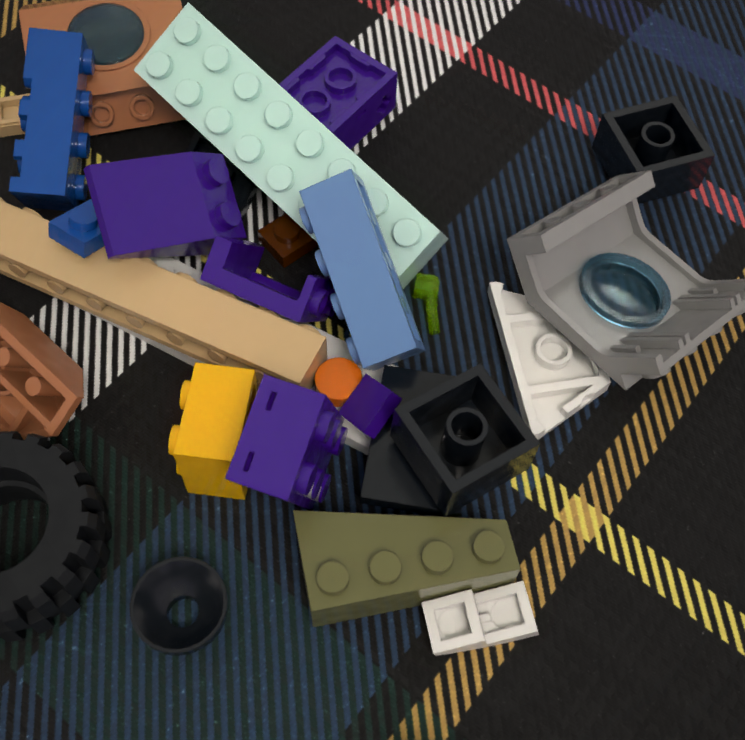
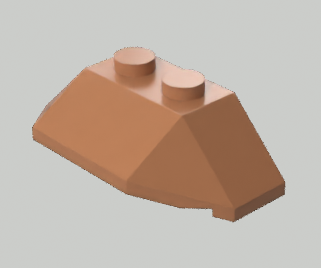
[0,302,84,440]

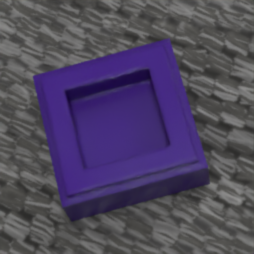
[339,374,402,439]

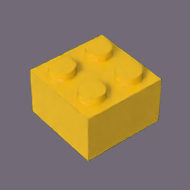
[168,362,258,500]

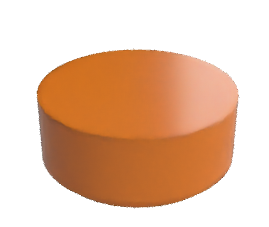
[315,357,362,407]

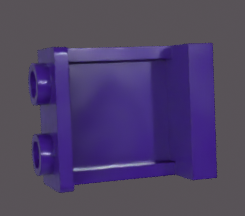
[200,235,335,323]

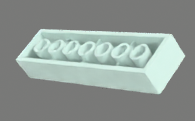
[134,2,448,289]

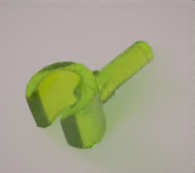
[413,273,440,335]

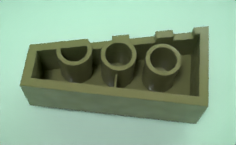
[293,510,521,627]

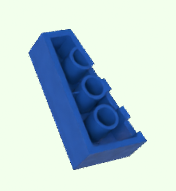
[9,28,95,211]

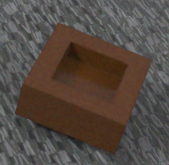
[257,213,318,268]

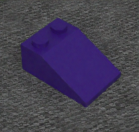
[83,151,247,259]

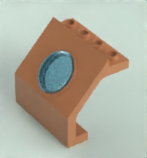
[18,0,186,136]

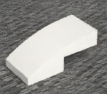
[421,581,539,656]

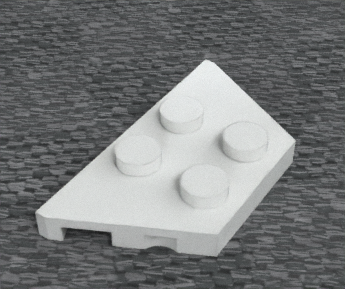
[487,281,611,440]

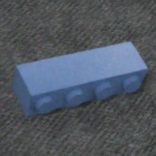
[299,169,426,371]

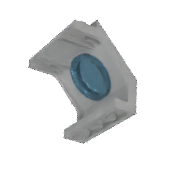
[507,170,745,391]

